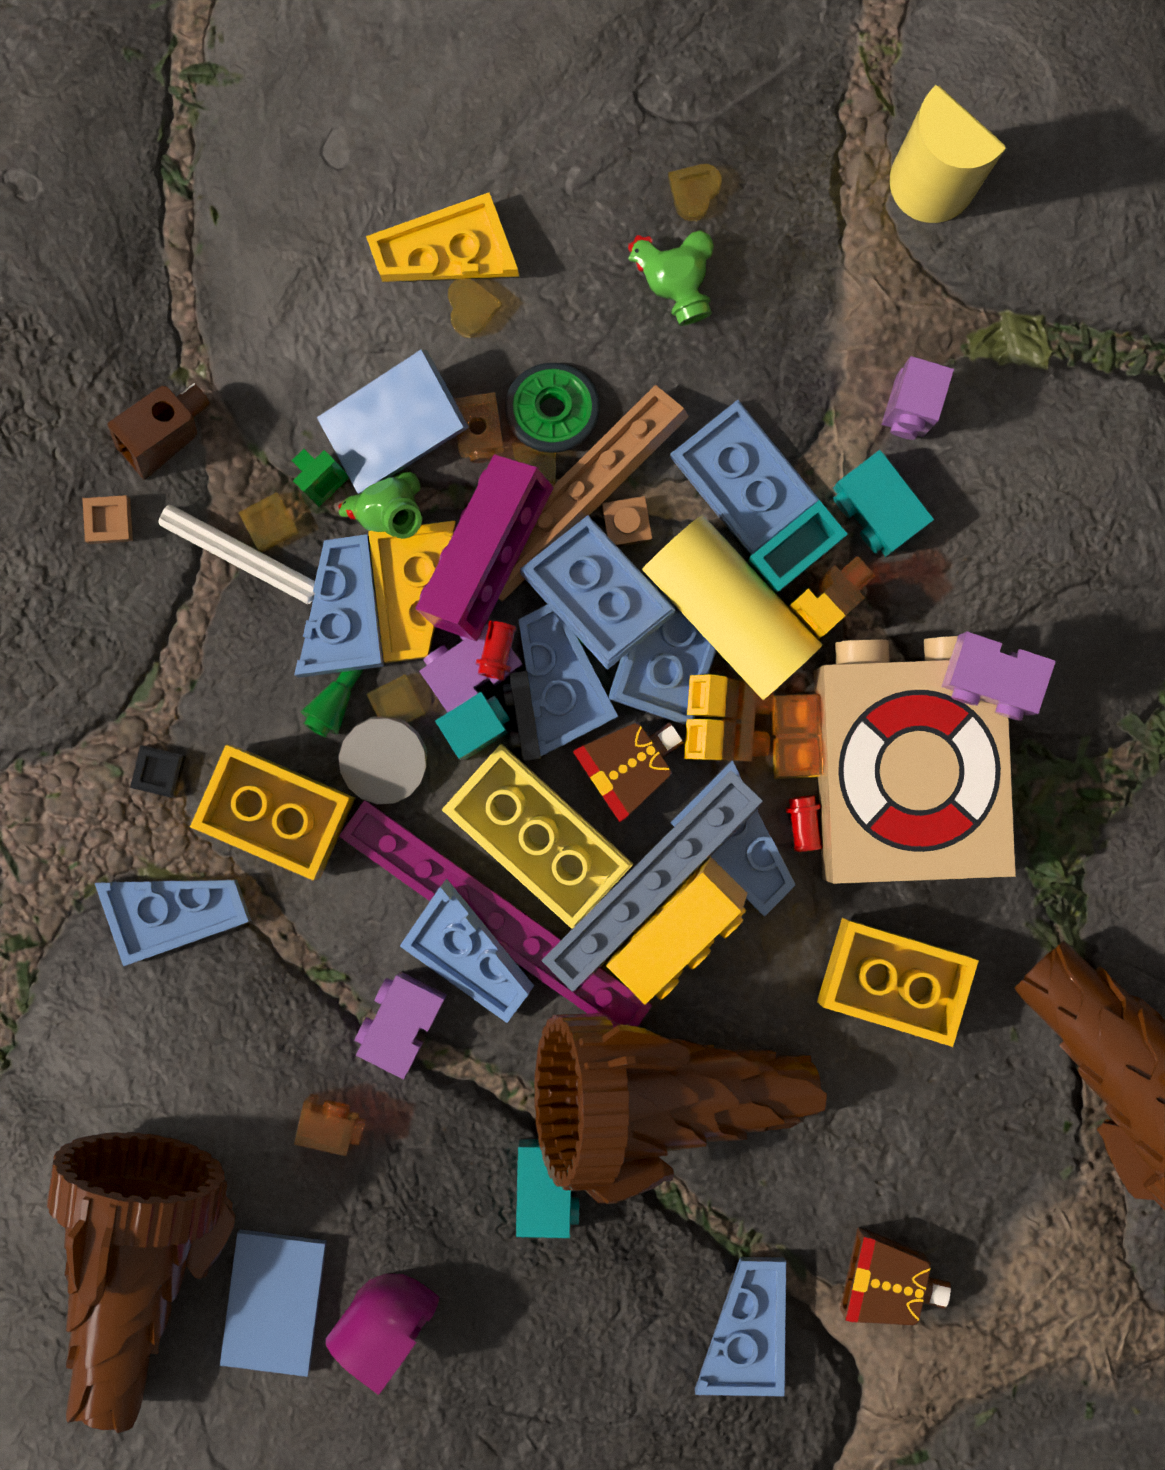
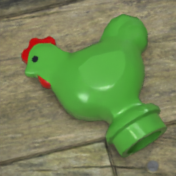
[628,230,714,326]
[338,472,422,539]

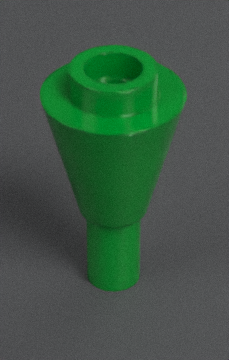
[300,669,364,738]

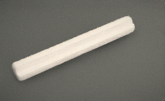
[159,505,315,604]

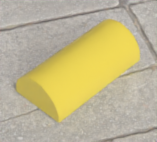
[890,85,1006,223]
[642,515,823,700]
[442,744,633,929]

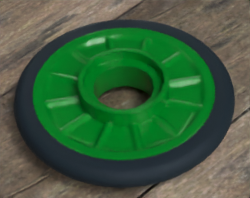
[505,363,601,453]

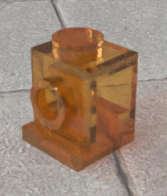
[453,392,504,463]
[294,1094,366,1156]

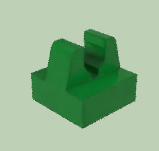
[291,449,349,507]

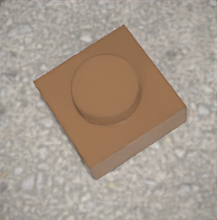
[82,495,133,544]
[602,496,652,547]

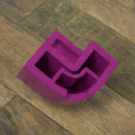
[326,1273,440,1395]

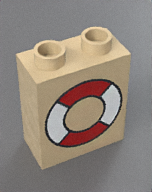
[813,636,1016,884]

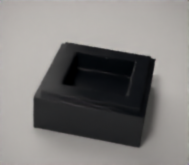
[130,745,186,798]

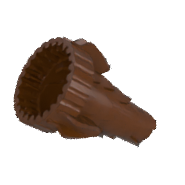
[1015,940,1165,1210]
[534,1013,827,1204]
[47,1132,236,1433]

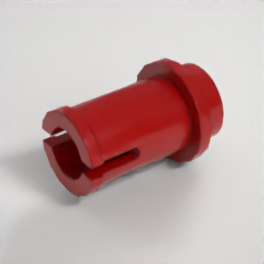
[475,621,517,680]
[785,795,822,852]

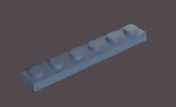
[541,770,763,993]

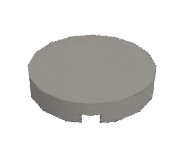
[339,716,427,804]

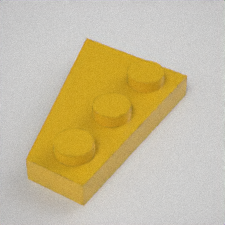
[366,192,519,282]
[368,521,457,663]

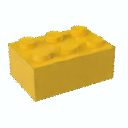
[190,745,355,881]
[607,857,748,1005]
[817,918,979,1047]

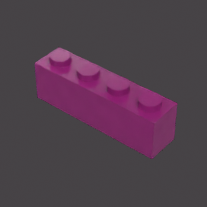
[415,454,554,642]

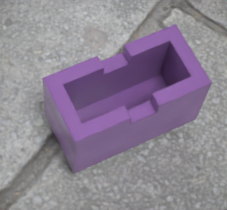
[881,356,954,440]
[419,624,524,712]
[941,632,1055,721]
[354,971,447,1080]

